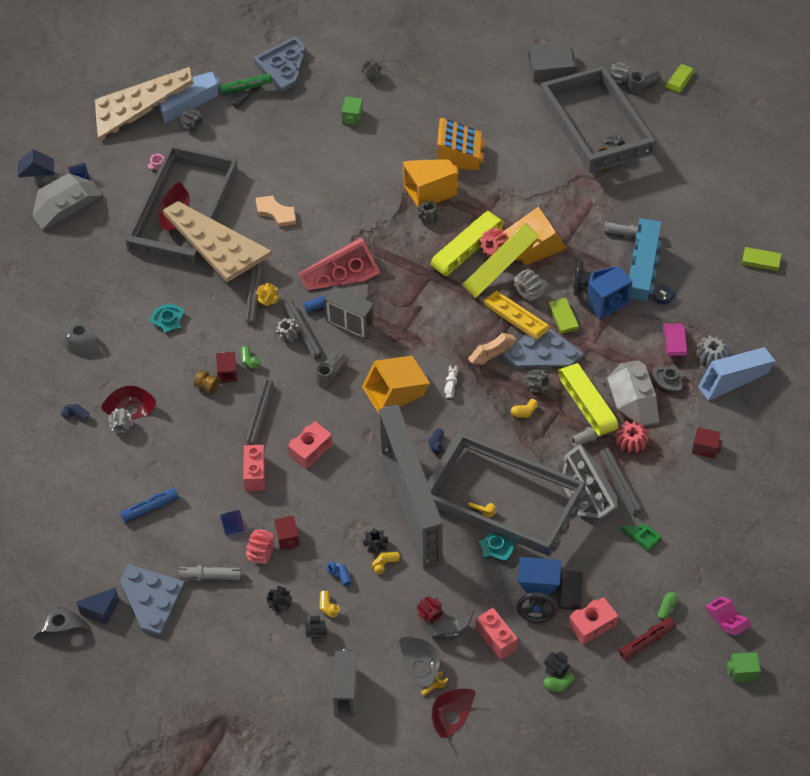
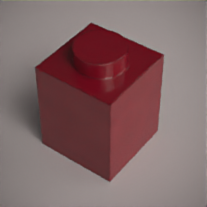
[216,352,238,383]
[692,427,723,459]
[274,516,300,550]

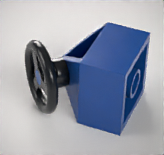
[573,259,632,320]
[516,557,561,623]

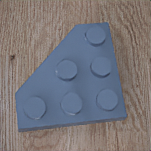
[254,36,305,92]
[503,328,583,370]
[120,564,185,637]

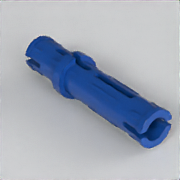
[119,487,179,524]

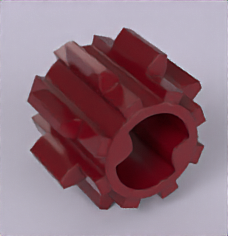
[417,596,443,624]

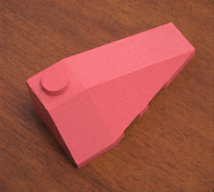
[299,238,380,290]

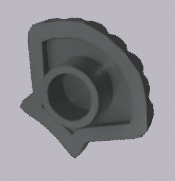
[652,364,686,392]

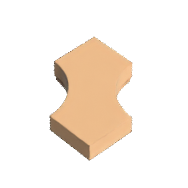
[256,196,296,227]
[468,333,516,365]

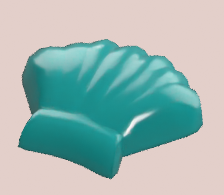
[150,304,184,333]
[479,532,514,561]

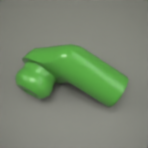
[241,346,261,369]
[658,592,679,619]
[543,672,575,693]

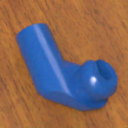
[326,562,352,587]

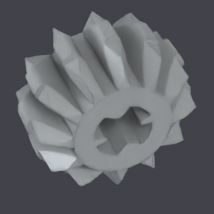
[514,269,545,302]
[696,335,729,367]

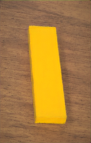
[483,290,550,340]

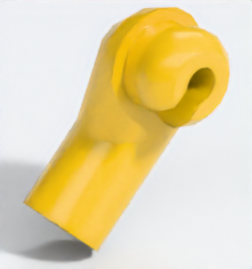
[511,399,539,418]
[372,552,400,574]
[319,591,340,618]

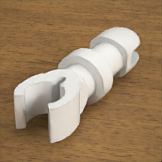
[444,365,458,398]

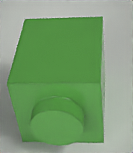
[342,97,363,125]
[727,652,761,682]

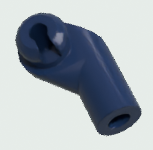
[61,404,90,421]
[428,428,445,454]

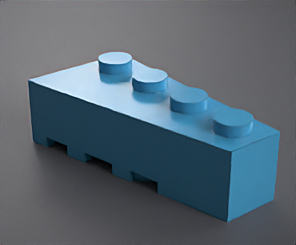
[629,218,662,301]

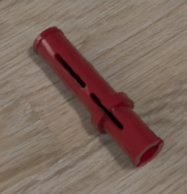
[618,617,676,661]

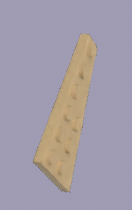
[95,67,194,141]
[163,201,272,282]

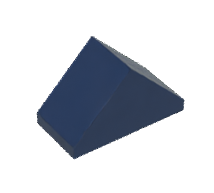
[18,149,54,178]
[76,587,120,624]

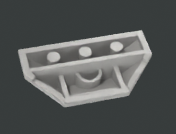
[32,173,103,231]
[607,360,659,427]
[562,444,617,519]

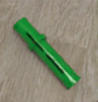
[220,73,273,95]

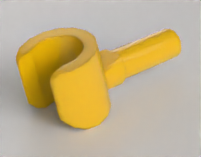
[468,502,496,518]
[421,672,448,697]

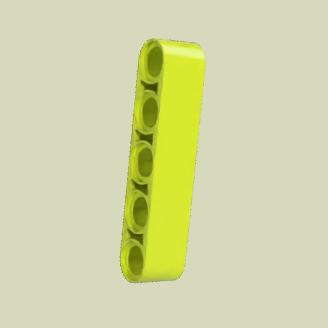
[430,211,504,276]
[462,222,539,298]
[559,363,618,436]

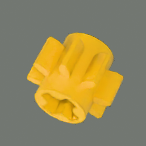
[256,283,280,306]

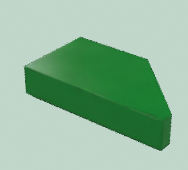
[620,524,662,553]

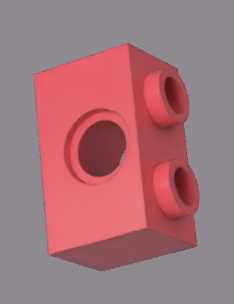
[288,421,333,469]
[243,445,265,491]
[568,597,618,645]
[476,608,518,660]

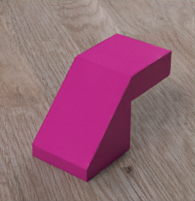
[663,323,687,356]
[705,596,752,636]

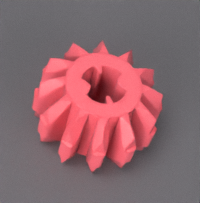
[480,228,508,258]
[615,420,648,454]
[246,529,275,564]

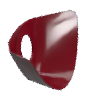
[158,182,190,231]
[101,386,156,419]
[431,688,476,738]

